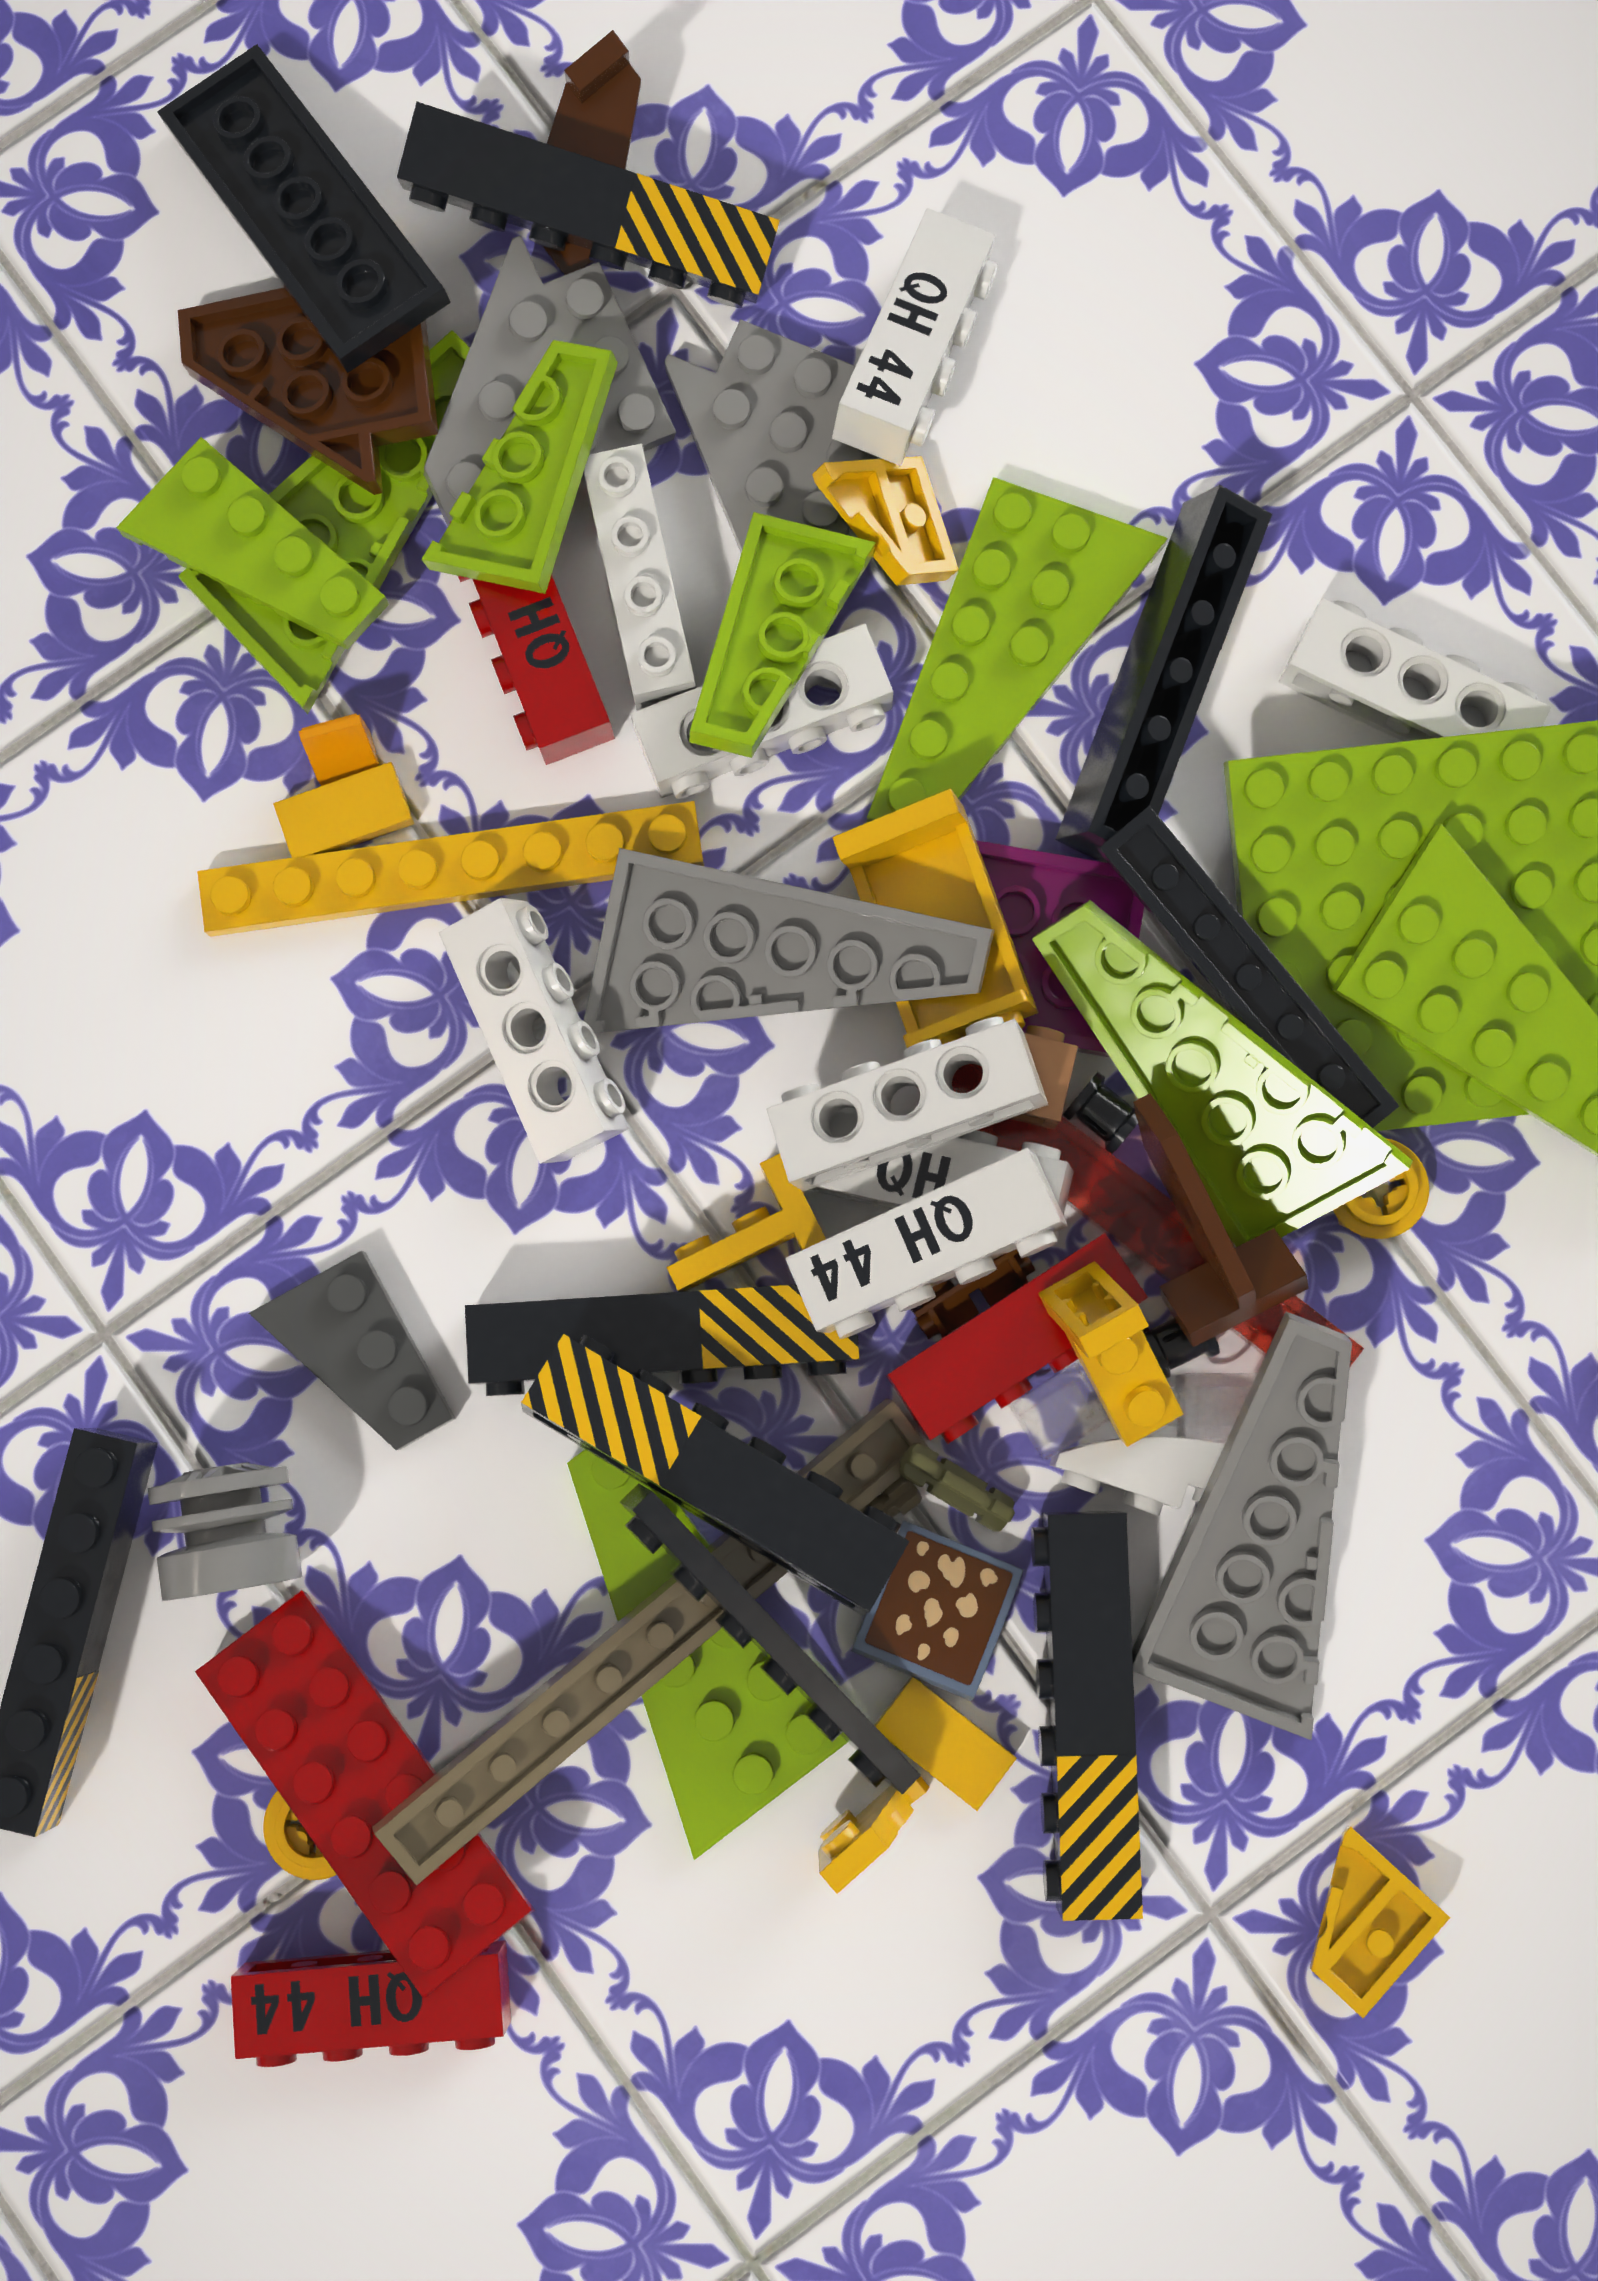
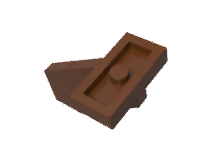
[529,30,641,275]
[1133,1093,1309,1347]

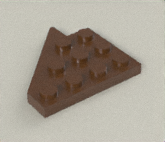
[178,288,438,495]

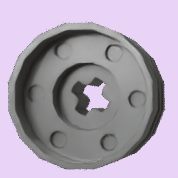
[147,1462,303,1601]

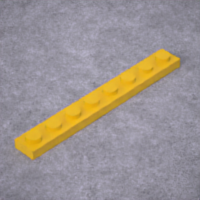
[197,801,704,937]

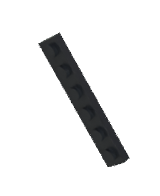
[1097,805,1399,1128]
[620,1483,921,1794]

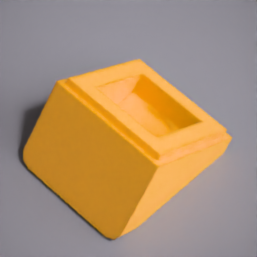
[298,713,380,786]

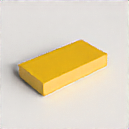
[273,762,415,857]
[874,1676,1017,1811]

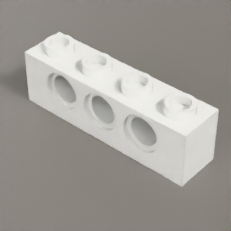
[584,443,696,711]
[1278,598,1552,742]
[630,623,893,799]
[438,898,629,1164]
[766,1017,1048,1192]

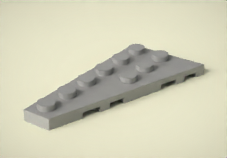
[584,848,994,1033]
[1132,1311,1352,1740]

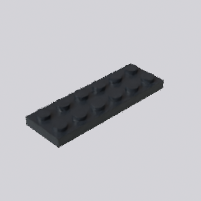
[157,44,451,373]

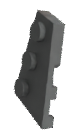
[249,1251,456,1450]

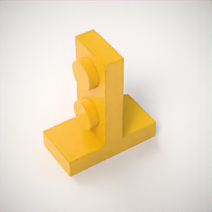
[666,1153,826,1292]
[1038,1261,1184,1447]

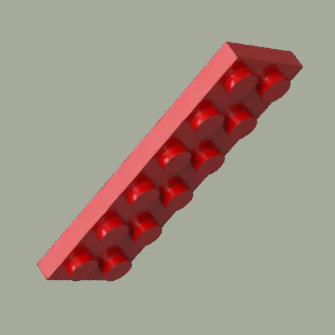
[195,1590,535,1998]

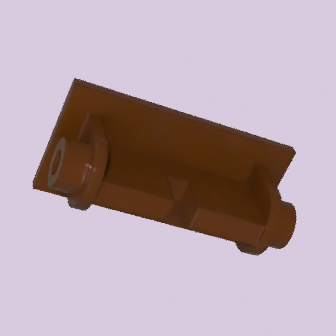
[910,1249,1036,1340]

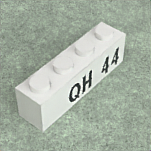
[832,208,998,466]
[809,1108,1074,1246]
[785,1147,1068,1339]

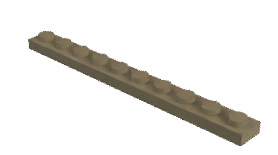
[372,1398,929,1885]

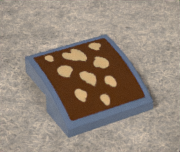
[851,1520,1023,1701]

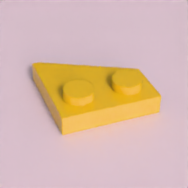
[812,456,959,586]
[818,1776,930,1894]
[1310,1826,1451,2018]

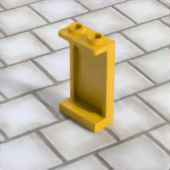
[832,788,1038,1048]

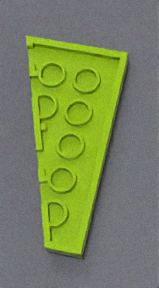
[178,330,470,714]
[866,477,1168,823]
[1331,823,1598,1157]
[1032,900,1413,1247]
[567,1450,848,1860]

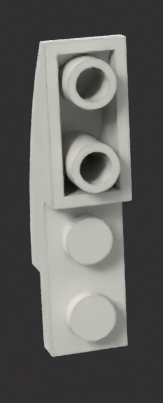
[1049,1437,1225,1516]

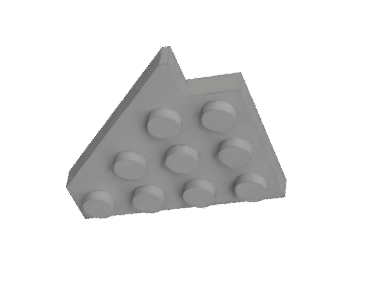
[424,235,676,526]
[664,319,882,553]

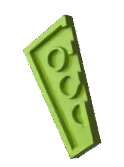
[421,340,618,594]
[116,437,389,650]
[689,512,876,758]

